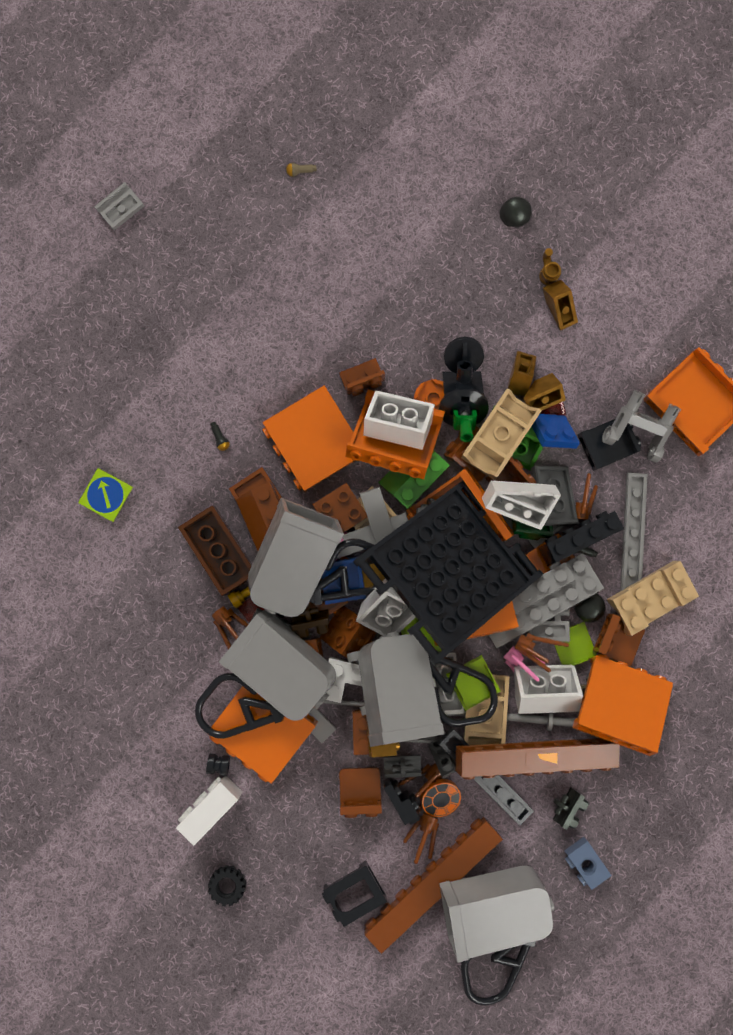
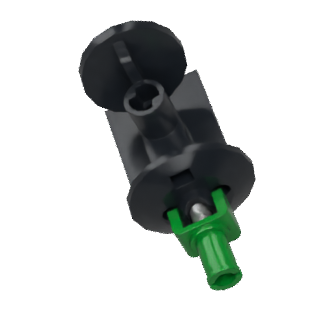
[439,336,489,442]

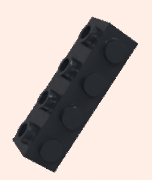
[539,511,624,566]

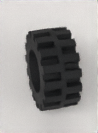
[208,865,246,907]

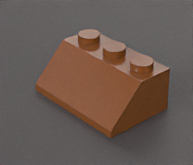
[236,481,280,551]

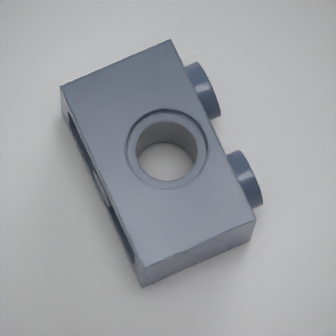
[564,837,612,890]

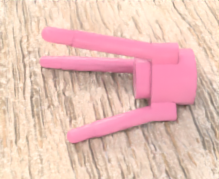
[503,646,545,682]

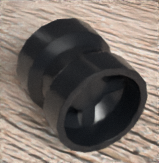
[206,753,230,777]

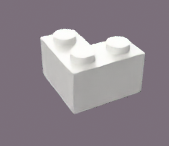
[326,657,362,703]

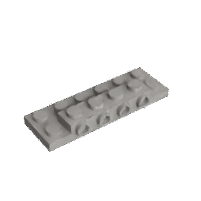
[489,553,604,649]

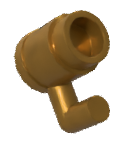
[539,248,561,285]

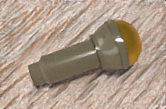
[286,163,317,177]

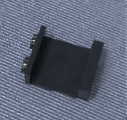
[577,419,642,471]

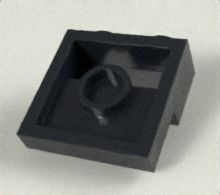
[383,778,421,825]

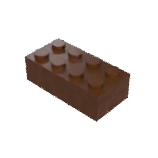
[178,505,252,596]

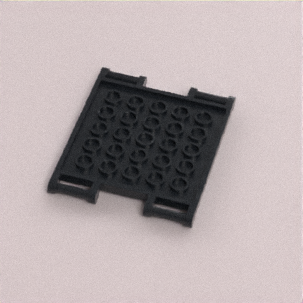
[353,480,543,665]

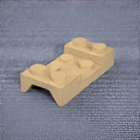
[461,388,542,480]
[607,561,699,636]
[463,674,510,745]

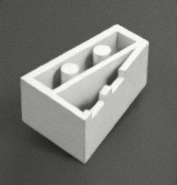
[482,480,561,530]

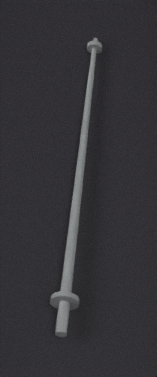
[324,700,575,731]

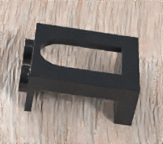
[322,861,387,927]

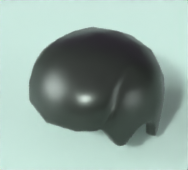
[500,197,532,228]
[574,593,606,623]

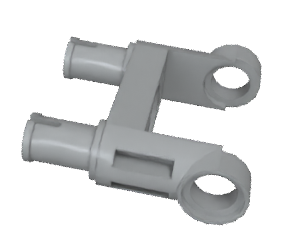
[602,390,681,463]

